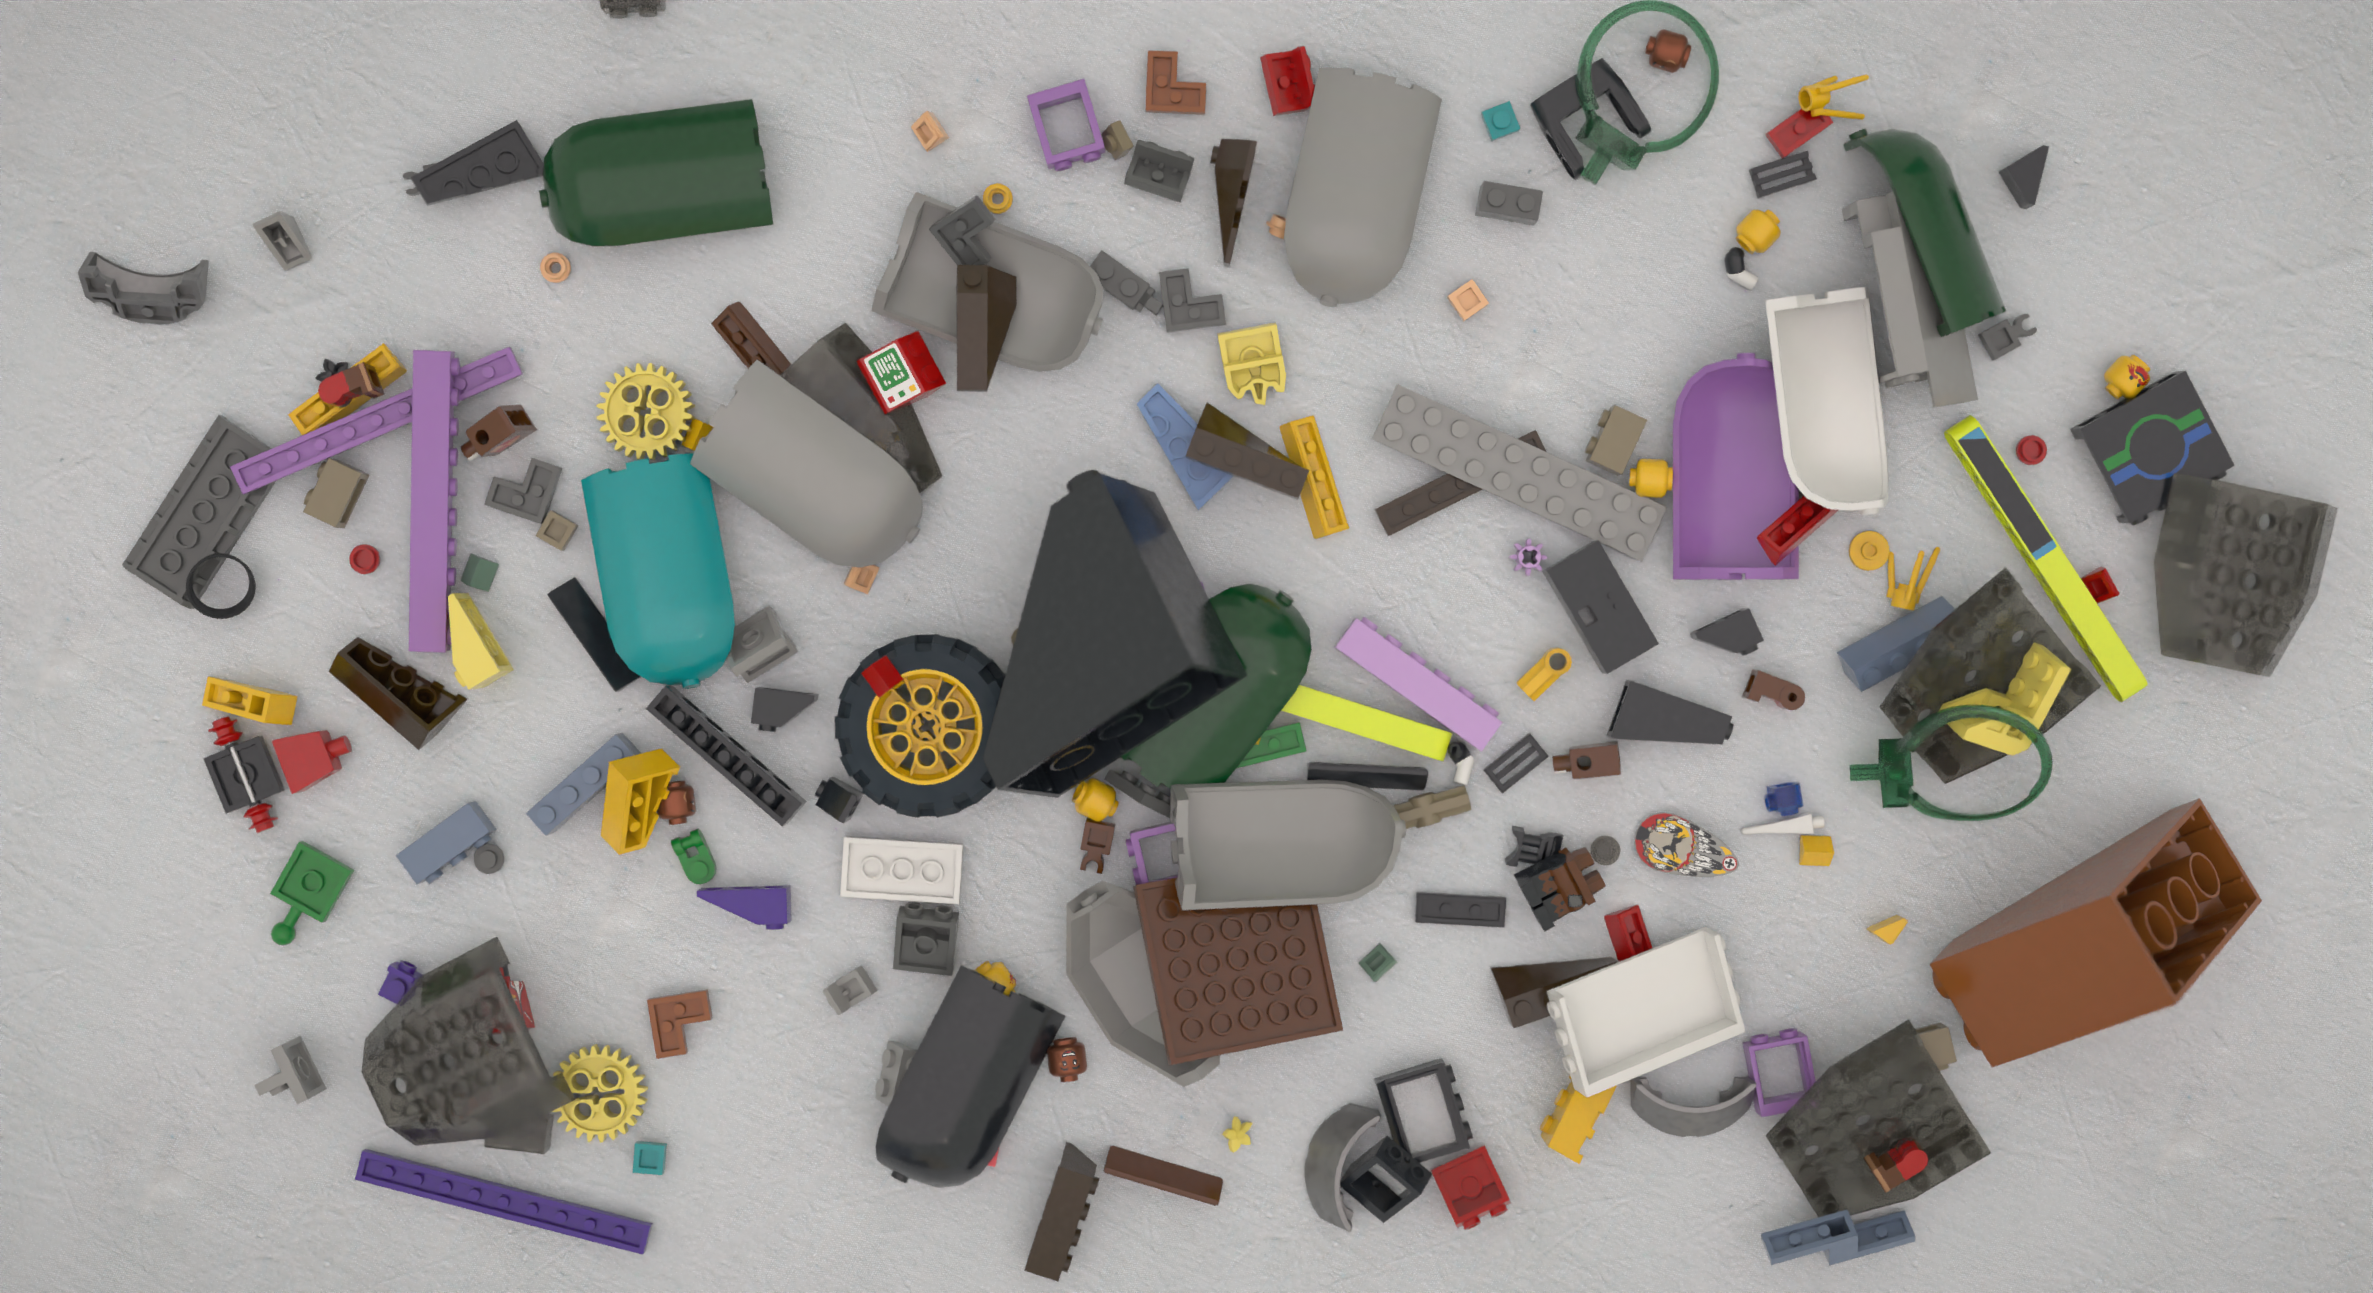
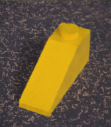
[202,676,298,725]

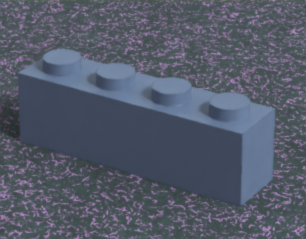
[1837,596,1966,692]
[526,733,641,836]

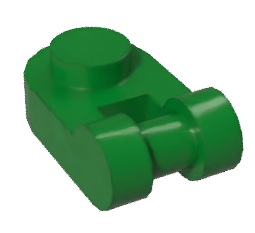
[671,828,717,885]

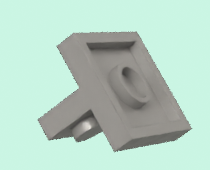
[727,605,798,683]
[254,1036,326,1104]

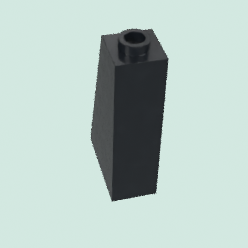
[1607,680,1734,744]

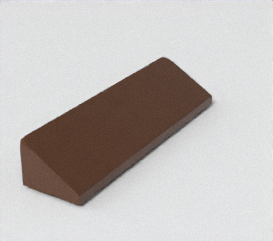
[711,301,814,397]
[1104,1146,1223,1206]

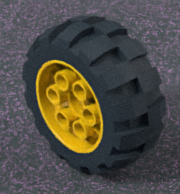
[835,634,1005,818]

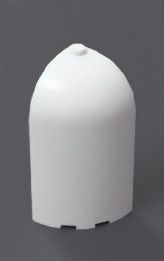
[1765,286,1889,515]

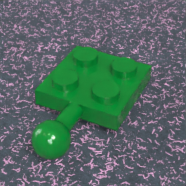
[270,841,354,946]

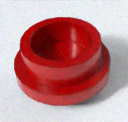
[2016,435,2047,465]
[349,544,380,574]

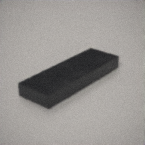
[1415,892,1506,928]

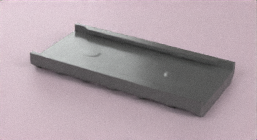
[122,415,276,609]

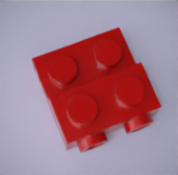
[1431,1145,1511,1230]

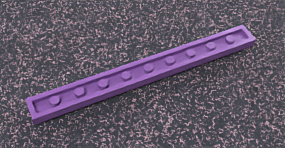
[230,347,523,494]

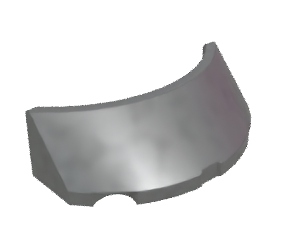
[77,252,209,325]
[1631,1077,1756,1137]
[1304,1103,1381,1232]

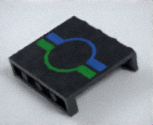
[2070,371,2235,525]

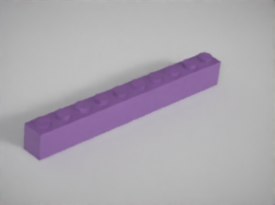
[409,350,460,653]

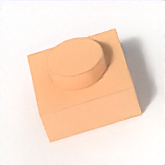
[1447,279,1489,322]

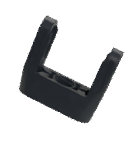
[1530,58,1651,180]

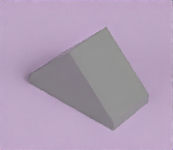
[253,211,312,271]

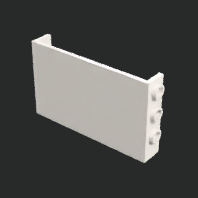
[1547,927,1745,1098]

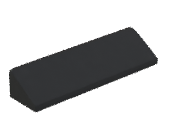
[547,577,641,692]
[1307,762,1428,790]

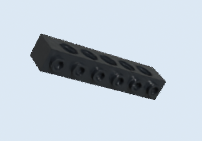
[646,685,807,827]

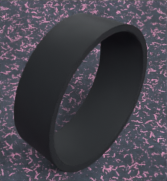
[186,553,256,619]

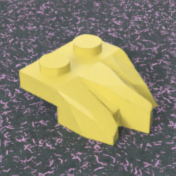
[1217,322,1286,405]

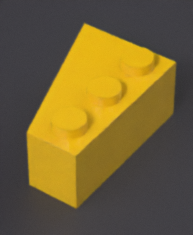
[601,748,680,855]
[1540,1075,1617,1164]

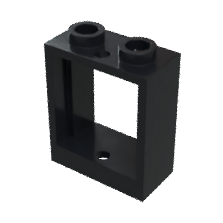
[1340,1136,1433,1223]

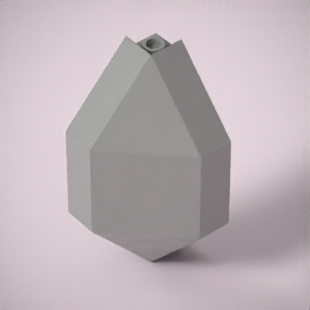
[1066,881,1220,1087]

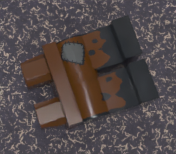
[1513,847,1606,932]

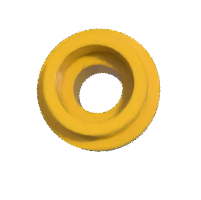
[983,183,1013,214]

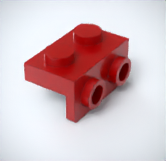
[1260,46,1315,116]

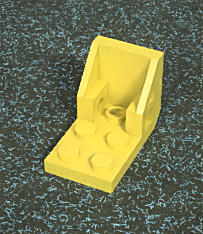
[1937,642,2071,756]

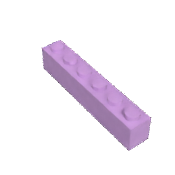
[1334,617,1503,751]

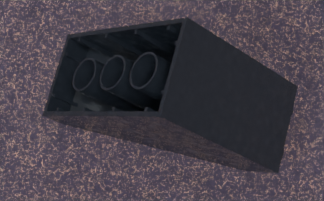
[983,470,1247,798]

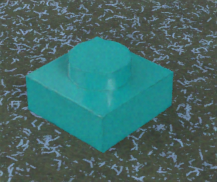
[1481,101,1520,142]
[632,1141,667,1175]

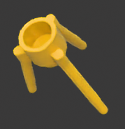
[1798,74,1869,120]
[1886,547,1940,611]

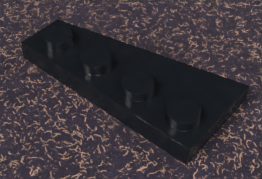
[411,120,544,206]

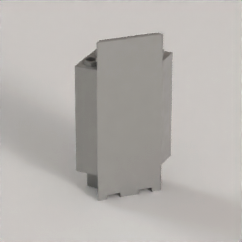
[1842,191,1978,408]

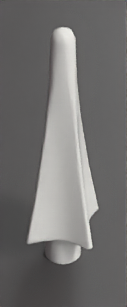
[1741,812,1825,835]

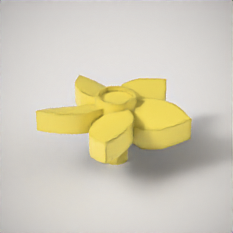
[1222,1116,1252,1153]

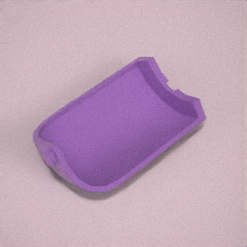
[1673,353,1799,580]

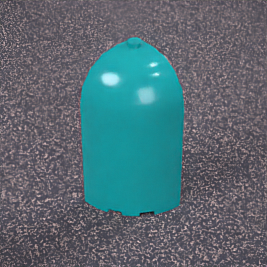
[581,453,735,689]

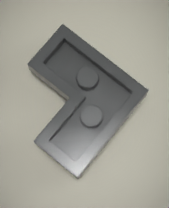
[929,195,995,265]
[1159,268,1226,333]
[484,458,563,524]
[1104,769,1170,818]

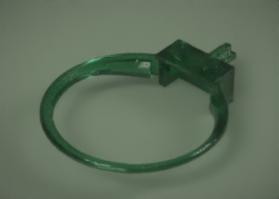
[1575,0,1719,185]
[1849,705,2053,821]

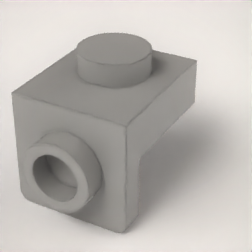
[823,965,878,1015]

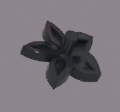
[315,358,348,382]

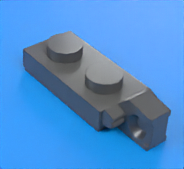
[1090,250,1163,316]

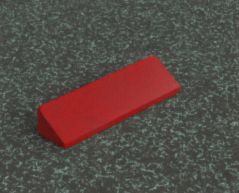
[1757,496,1838,566]
[1604,905,1652,962]

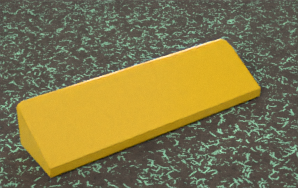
[288,343,407,435]
[1279,415,1349,539]

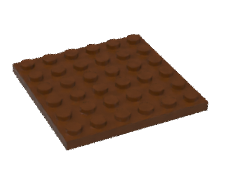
[1133,877,1343,1066]

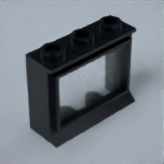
[1374,1058,1473,1163]

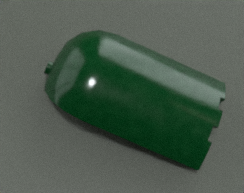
[539,99,773,246]
[1843,128,2006,337]
[1121,584,1312,790]

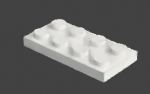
[840,836,964,904]

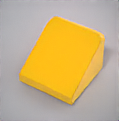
[1866,915,1908,945]

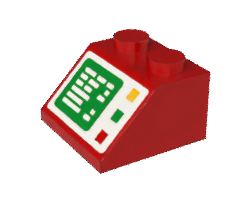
[856,331,947,414]

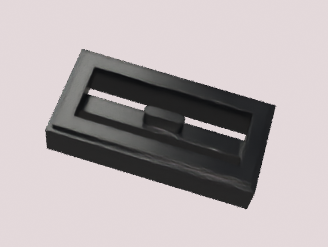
[1749,151,1817,198]
[1483,733,1549,794]

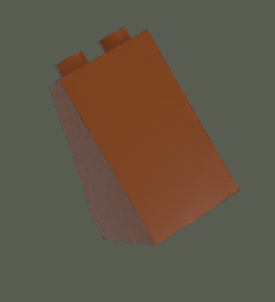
[1930,798,2262,1067]

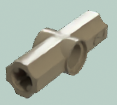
[1393,785,1472,829]

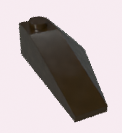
[1210,139,1257,268]
[956,265,1017,392]

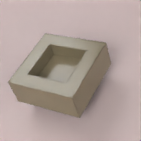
[1101,120,1134,160]
[536,510,579,551]

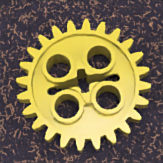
[596,363,695,460]
[549,1044,648,1143]

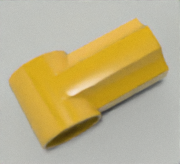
[1516,647,1572,701]

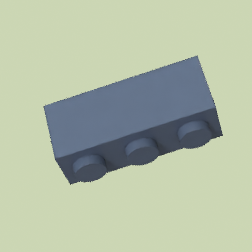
[395,801,497,884]

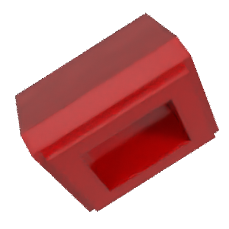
[2081,566,2120,604]
[861,655,904,698]

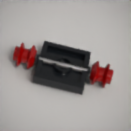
[203,716,285,833]

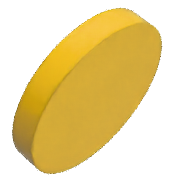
[1849,531,1890,571]

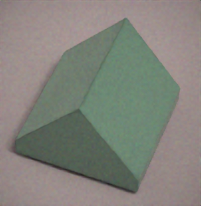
[460,553,499,592]
[1359,943,1398,982]

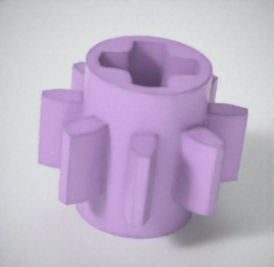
[1509,539,1547,576]

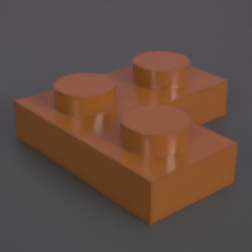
[1145,50,1206,115]
[647,989,712,1059]

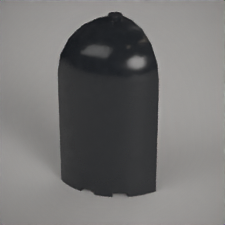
[875,965,1065,1188]

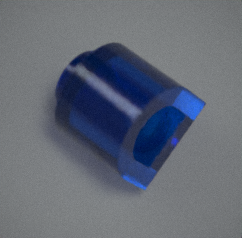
[1764,782,1804,816]

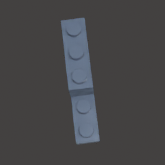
[1761,1210,1916,1266]

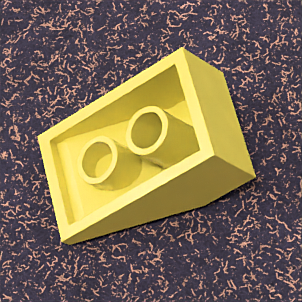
[448,593,514,690]

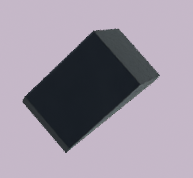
[1999,145,2049,209]

